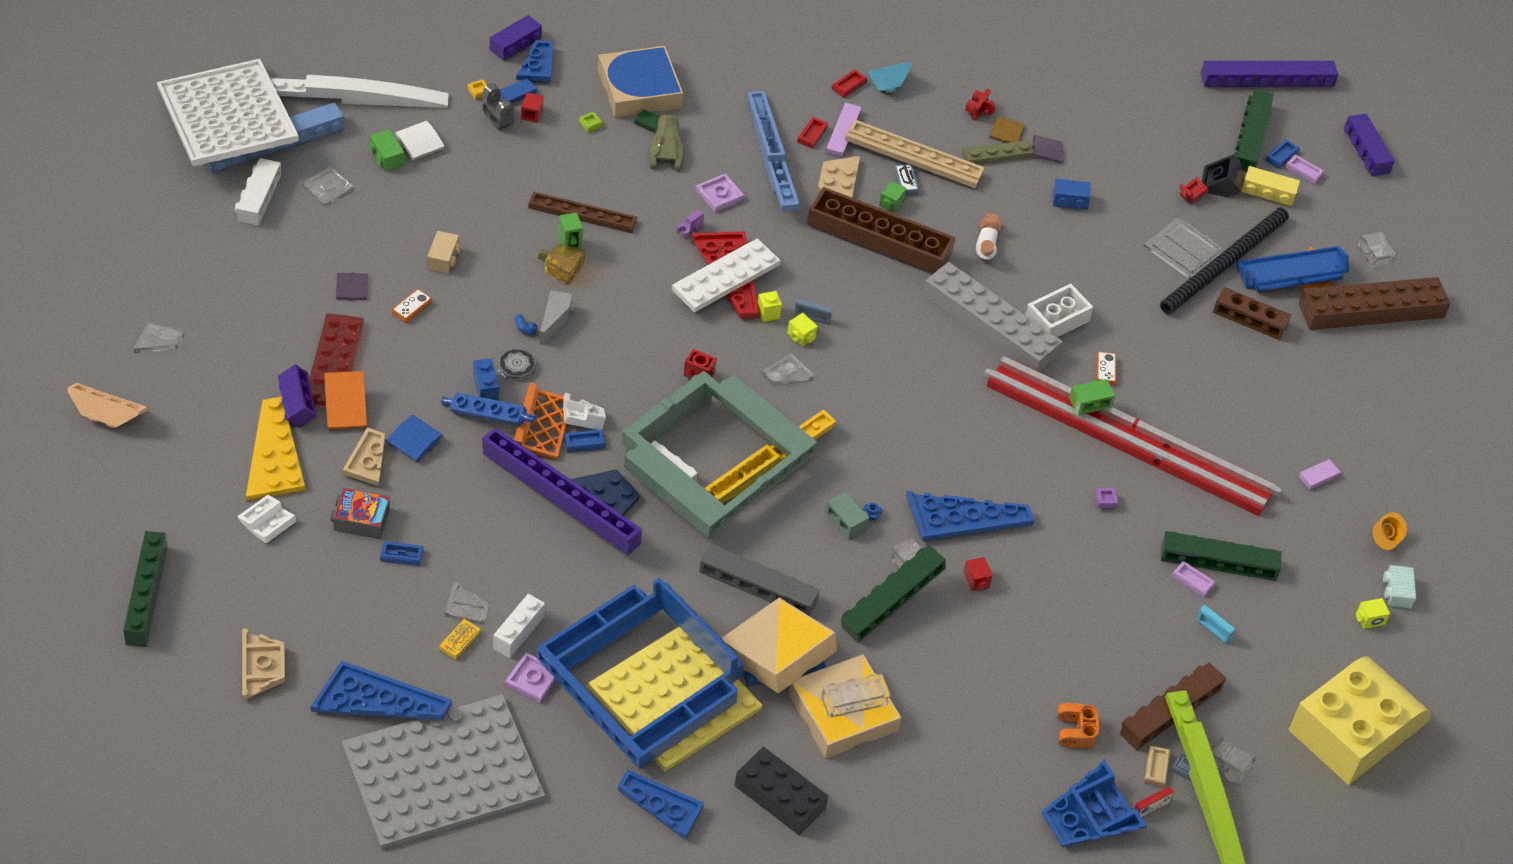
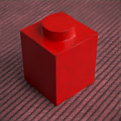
[521,93,544,123]
[963,557,993,591]

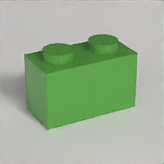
[368,129,405,171]
[558,213,583,256]
[1069,379,1116,415]

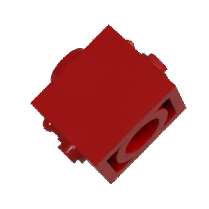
[683,349,717,379]

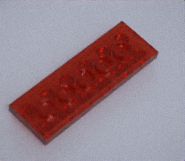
[309,313,364,406]

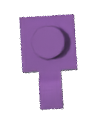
[676,209,704,239]

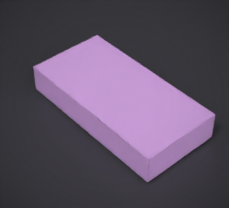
[1285,155,1325,184]
[1298,459,1341,490]
[1171,561,1216,598]

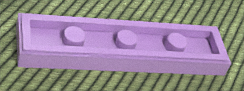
[826,103,862,157]

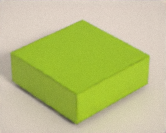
[579,112,603,133]

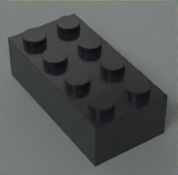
[734,746,828,836]

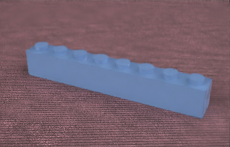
[206,103,344,172]

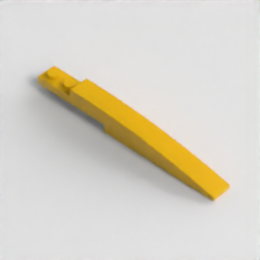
[704,409,836,504]

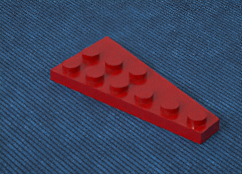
[691,231,759,318]

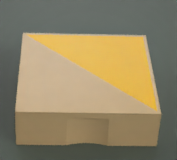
[722,598,838,694]

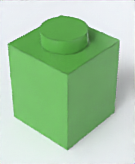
[879,181,907,213]

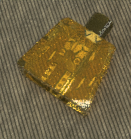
[538,244,585,286]

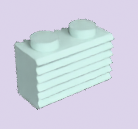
[1383,565,1416,609]

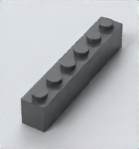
[699,544,820,616]

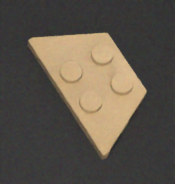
[817,156,860,197]
[242,629,285,700]

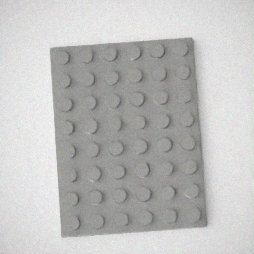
[342,694,545,850]

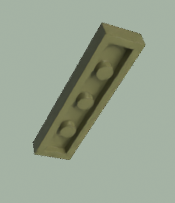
[963,140,1034,164]

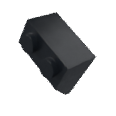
[1202,154,1245,197]

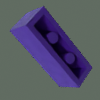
[489,15,542,61]
[278,364,317,428]

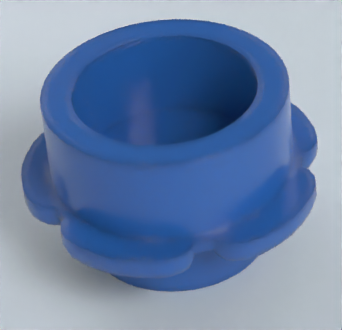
[863,502,882,521]

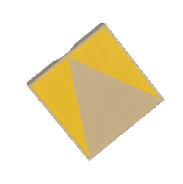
[788,654,901,759]

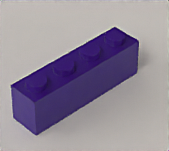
[1344,113,1395,176]

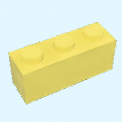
[1241,166,1300,207]

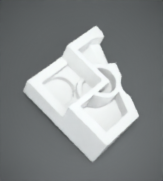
[563,393,606,430]

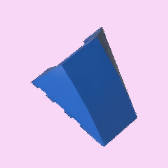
[1041,759,1147,847]

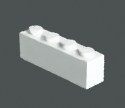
[235,158,281,226]

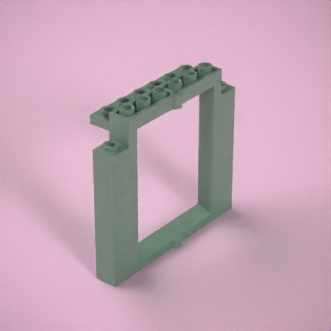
[621,371,817,538]

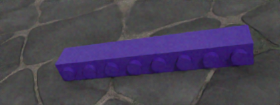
[1201,61,1339,87]

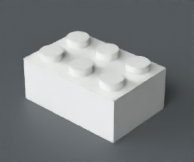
[1026,284,1093,337]

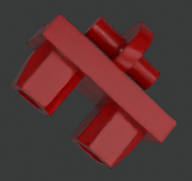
[965,89,996,121]

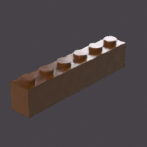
[1120,662,1226,750]

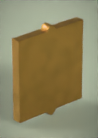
[989,116,1025,143]

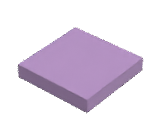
[696,173,745,212]
[505,653,557,703]

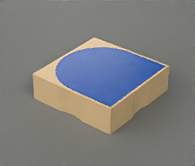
[597,46,683,118]

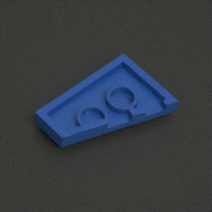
[516,40,553,82]

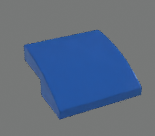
[386,415,443,463]

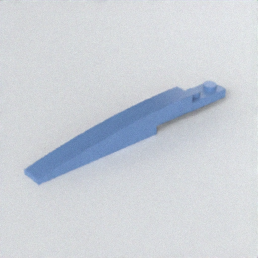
[747,91,800,211]

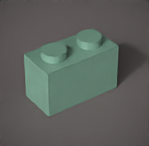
[825,492,869,540]

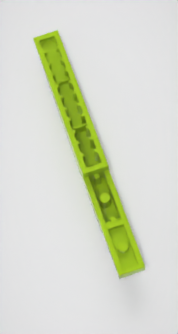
[1165,690,1245,864]

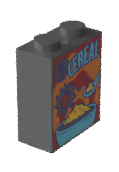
[331,488,390,539]

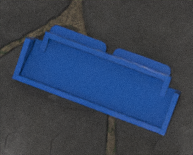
[1236,246,1349,292]

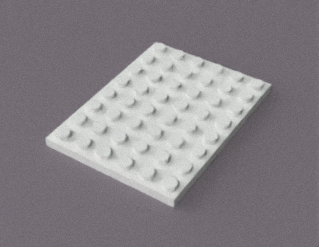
[157,59,299,166]

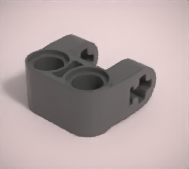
[482,83,514,129]

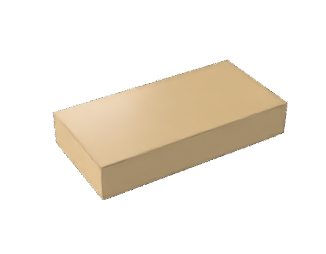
[1144,745,1170,788]

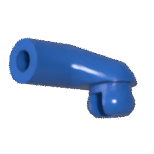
[514,314,538,335]

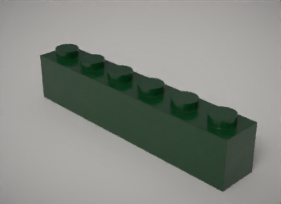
[1234,89,1274,173]
[123,531,167,647]
[1161,531,1282,581]
[841,544,946,643]

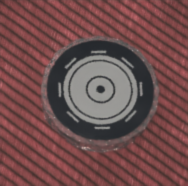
[498,348,536,381]

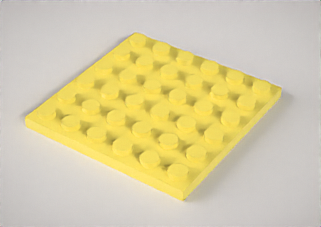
[588,627,763,772]

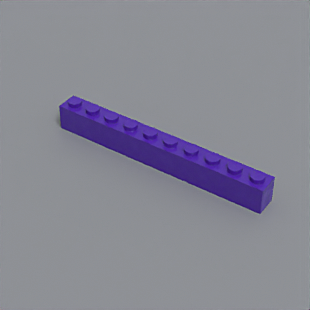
[482,427,642,555]

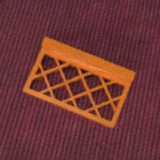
[514,382,572,461]

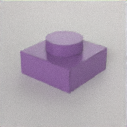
[1095,488,1118,508]

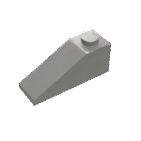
[540,290,575,344]

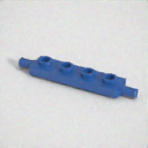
[441,392,537,426]

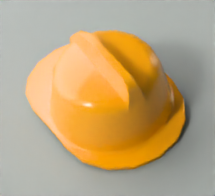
[1373,512,1407,551]

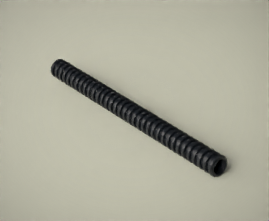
[1160,207,1289,315]

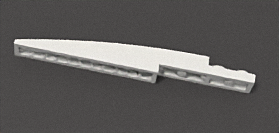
[271,75,449,108]

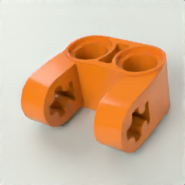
[1058,703,1099,749]

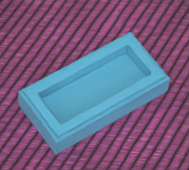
[1196,605,1235,644]

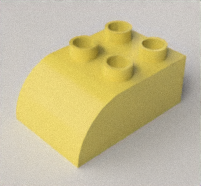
[1288,656,1431,785]

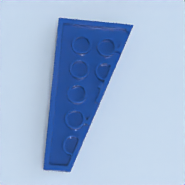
[906,491,1034,541]

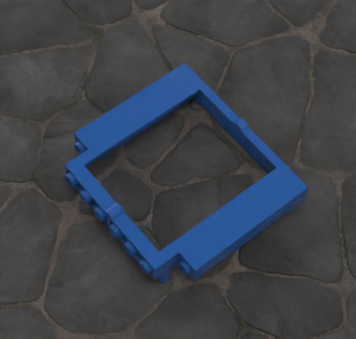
[536,577,744,769]

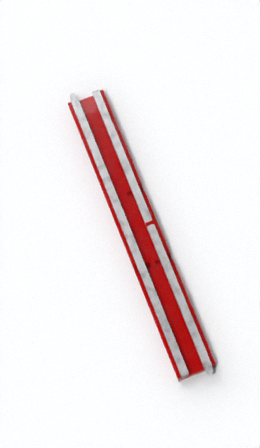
[984,356,1281,516]

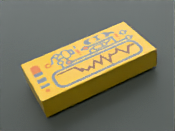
[439,619,481,660]

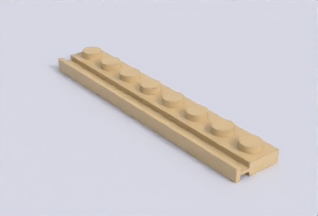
[845,120,985,188]

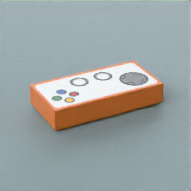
[392,289,432,323]
[1096,351,1116,386]

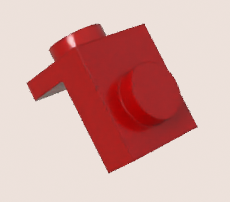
[1179,177,1208,204]

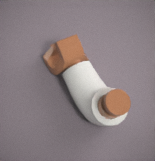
[976,213,1001,260]

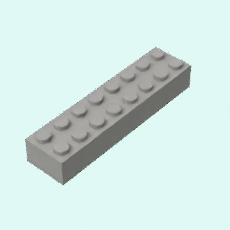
[923,262,1062,372]

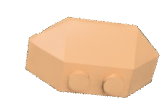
[67,383,147,428]

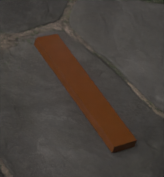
[528,191,637,233]

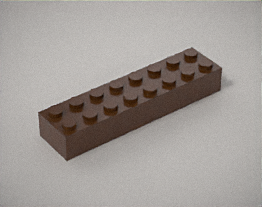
[807,187,956,273]
[1298,277,1451,330]

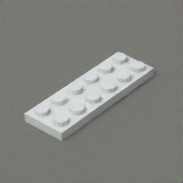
[671,238,780,312]

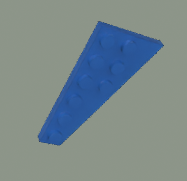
[310,661,453,720]

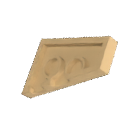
[343,428,385,487]

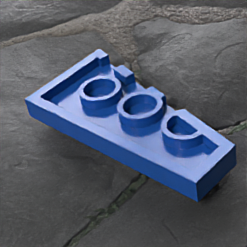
[618,770,704,840]

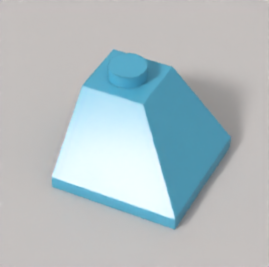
[868,62,912,93]

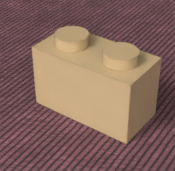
[427,231,461,274]

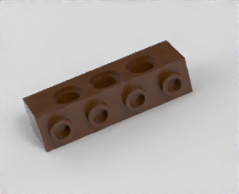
[1213,287,1292,340]

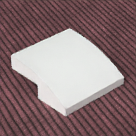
[395,121,444,161]
[237,495,297,544]

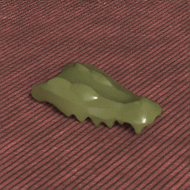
[649,114,684,170]

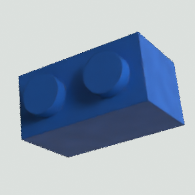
[1053,178,1091,209]
[473,358,499,401]

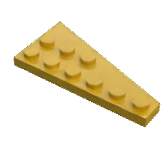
[246,396,305,501]

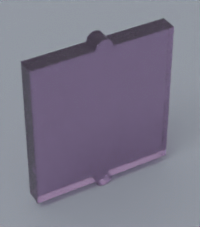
[1032,135,1064,164]
[336,272,368,301]

